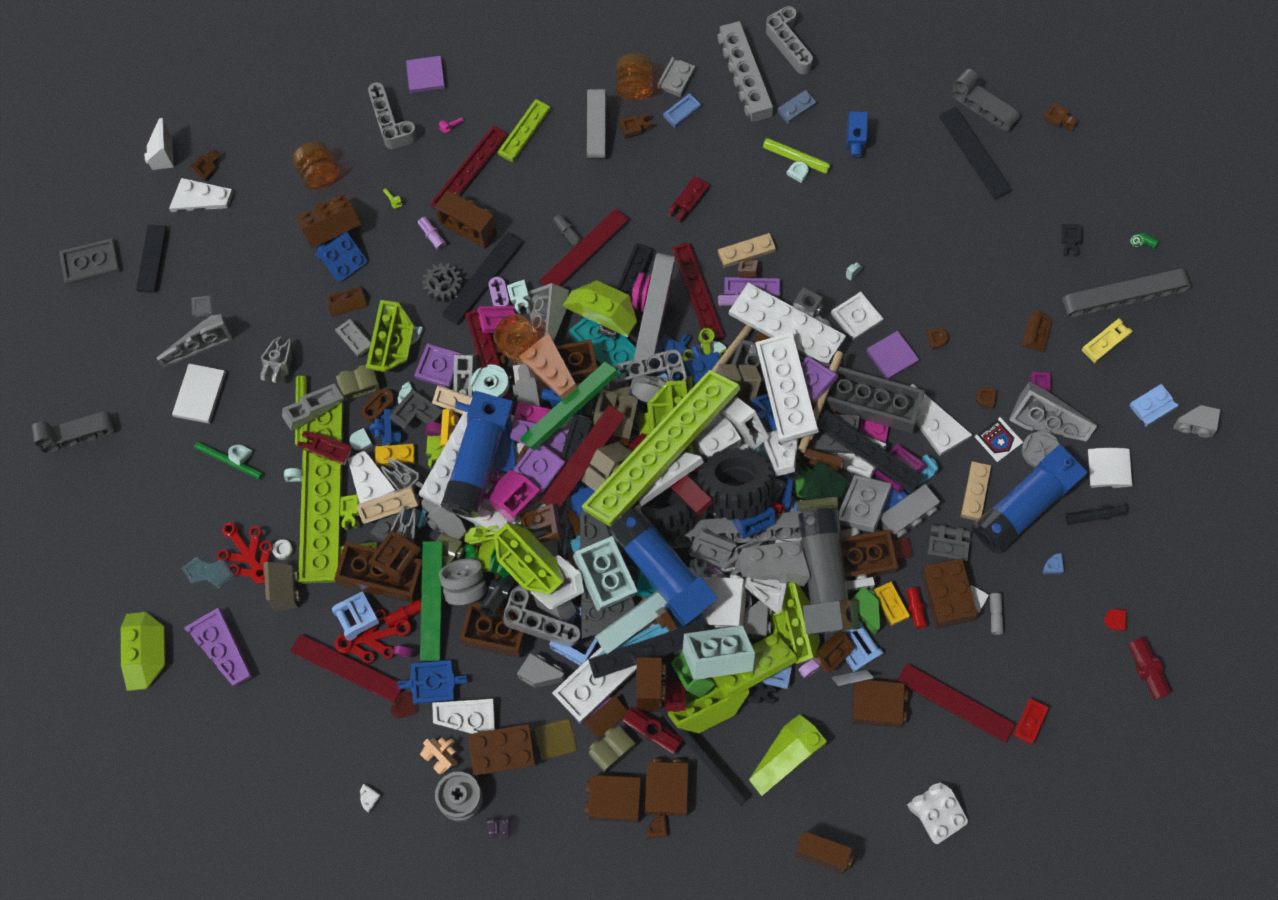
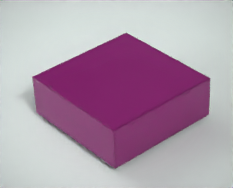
[1030,372,1051,393]

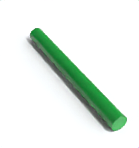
[194,441,263,480]

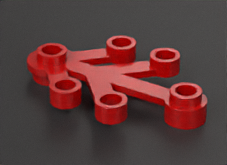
[217,522,273,584]
[335,609,411,665]

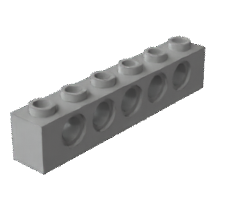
[717,21,773,122]

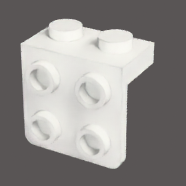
[530,555,584,609]
[907,782,968,844]

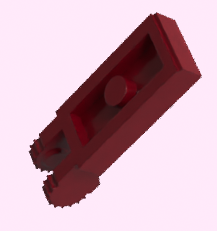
[667,176,709,222]
[297,431,353,466]
[664,675,686,712]

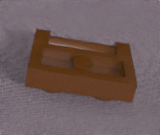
[520,503,564,543]
[369,530,421,582]

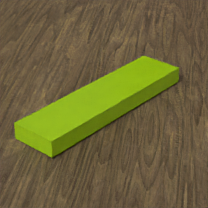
[498,99,551,163]

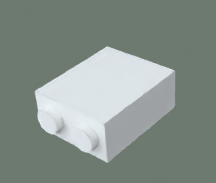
[720,396,769,449]
[701,574,747,629]

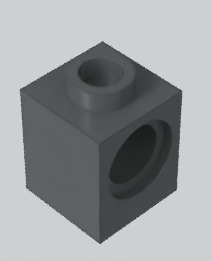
[793,287,823,318]

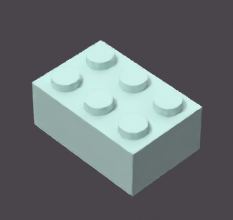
[573,536,638,611]
[682,625,755,680]

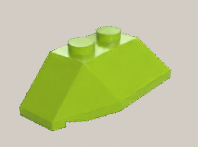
[563,280,637,337]
[366,300,414,372]
[647,381,693,454]
[493,522,564,594]
[770,583,820,664]
[121,612,166,691]
[668,683,749,733]

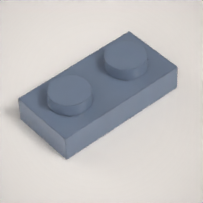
[777,90,816,124]

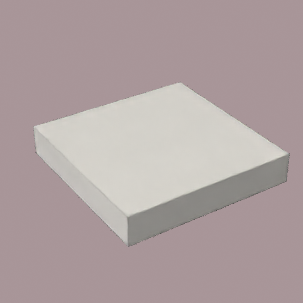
[831,292,883,341]

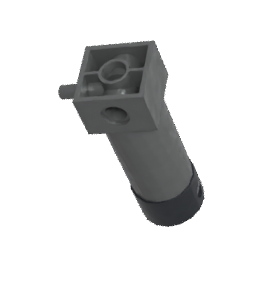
[798,508,860,634]

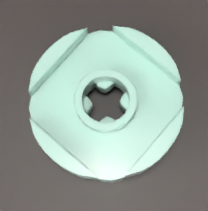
[471,364,509,398]

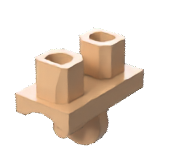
[420,738,459,774]

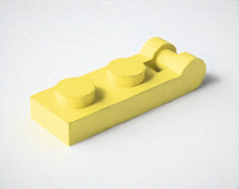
[1082,318,1133,363]

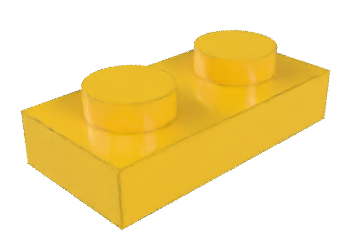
[440,409,459,447]
[375,444,415,467]
[873,582,910,626]

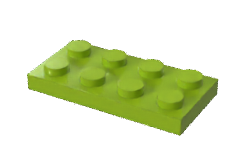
[711,633,797,699]

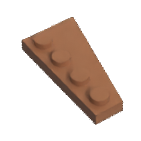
[519,333,578,400]

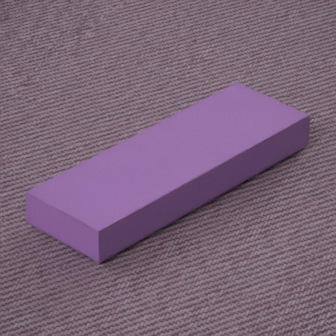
[724,277,780,298]

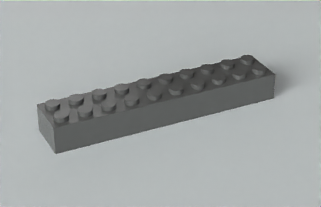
[731,339,925,433]

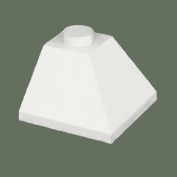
[144,118,174,170]

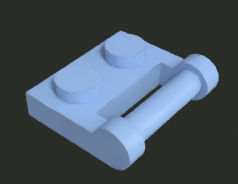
[332,591,379,640]
[842,620,884,672]

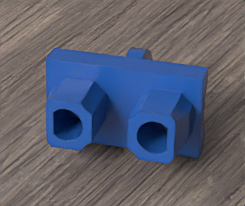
[369,409,401,446]

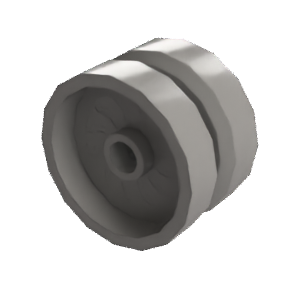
[439,559,487,605]
[435,772,483,822]

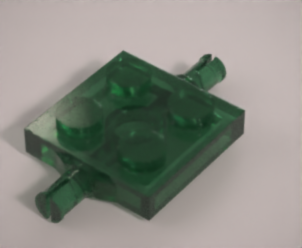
[798,461,850,506]

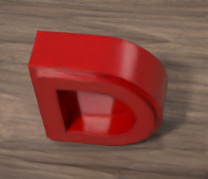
[1104,609,1126,631]

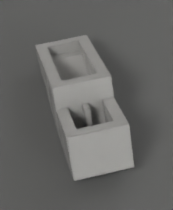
[282,384,344,430]

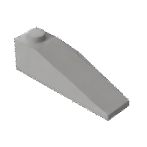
[526,283,569,345]
[157,313,233,368]
[1009,381,1097,441]

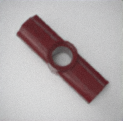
[1128,637,1172,700]
[622,707,683,755]

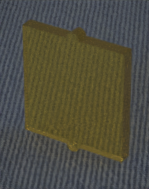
[534,719,577,761]

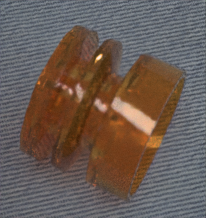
[616,54,653,100]
[291,141,339,189]
[493,314,542,364]

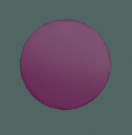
[425,422,442,436]
[393,646,414,658]

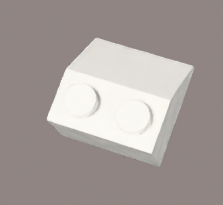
[692,412,741,461]

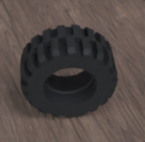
[698,448,774,521]
[630,487,697,541]

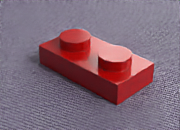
[1013,699,1049,745]

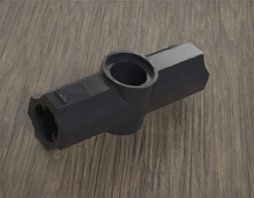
[480,574,517,618]

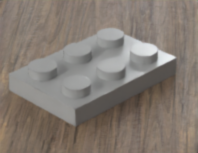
[838,475,892,533]

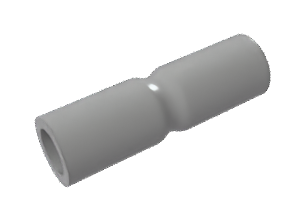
[990,593,1004,635]

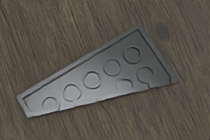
[580,511,635,639]

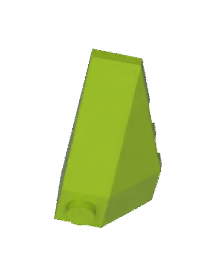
[749,714,827,796]

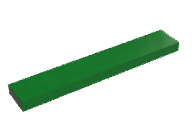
[520,362,619,451]
[420,541,444,661]

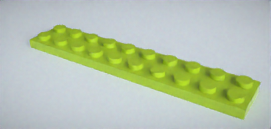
[582,370,740,527]
[298,401,344,584]

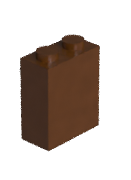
[851,680,908,728]
[645,759,688,816]
[585,775,641,823]
[795,831,854,874]

